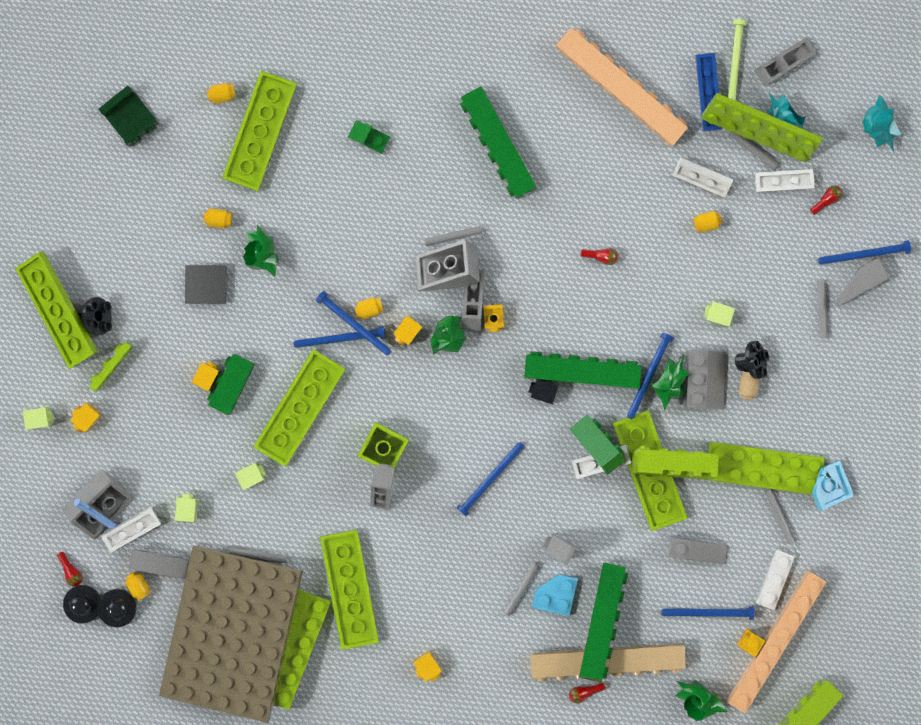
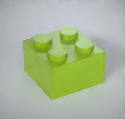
[357,422,410,468]

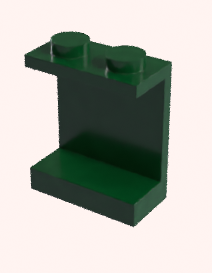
[98,85,159,147]

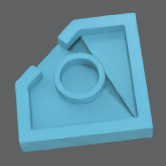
[812,460,854,511]
[532,574,578,616]

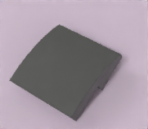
[185,265,226,304]

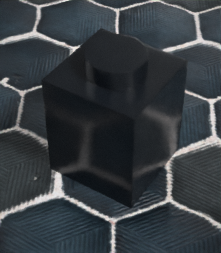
[528,379,559,405]

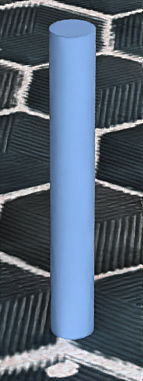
[74,499,117,529]

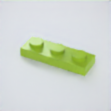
[89,342,134,392]

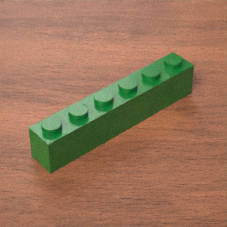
[459,86,537,199]
[524,351,642,389]
[579,562,628,683]

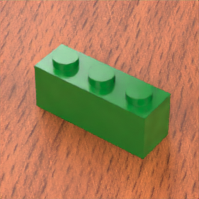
[207,354,255,415]
[570,415,625,475]

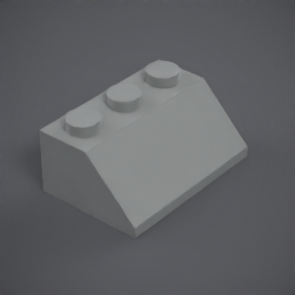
[685,350,726,409]
[61,469,134,539]

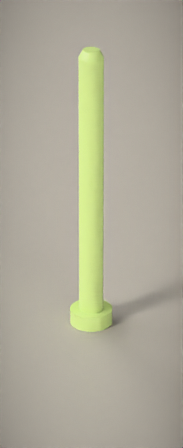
[728,19,747,100]

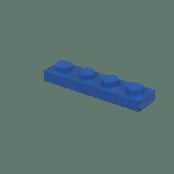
[695,53,722,132]

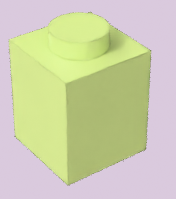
[704,302,735,327]
[23,407,54,430]
[235,462,266,490]
[175,493,198,522]

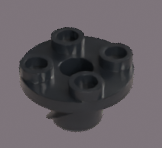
[78,297,112,336]
[735,340,769,379]
[63,585,101,624]
[98,589,136,627]

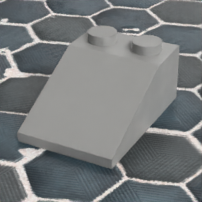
[416,239,480,291]

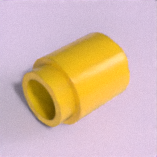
[207,82,236,105]
[203,208,232,229]
[693,210,722,233]
[354,297,384,320]
[124,571,151,601]

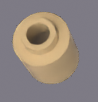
[738,372,760,401]

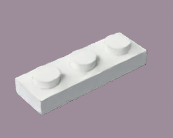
[672,157,733,197]
[755,169,815,192]
[572,445,632,479]
[101,507,161,552]
[756,549,795,610]

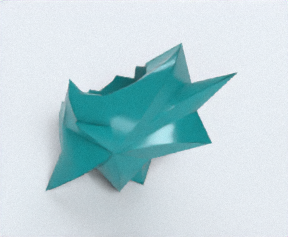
[766,93,806,128]
[862,95,902,152]

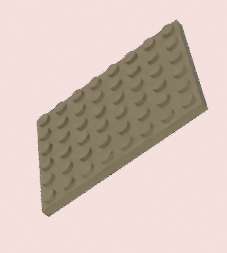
[159,545,303,723]

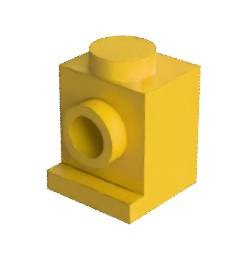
[483,304,504,333]
[737,628,765,657]

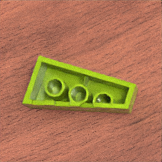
[631,446,719,480]
[778,680,843,725]

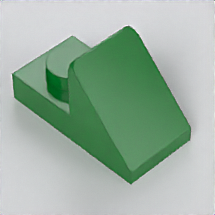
[348,120,390,154]

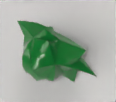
[242,224,279,276]
[431,315,466,354]
[651,355,689,411]
[675,680,728,721]

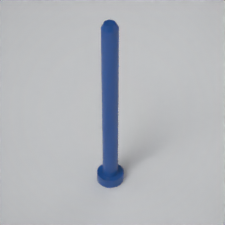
[818,240,911,265]
[316,291,392,356]
[293,326,386,348]
[627,332,674,419]
[456,442,524,516]
[661,606,754,620]

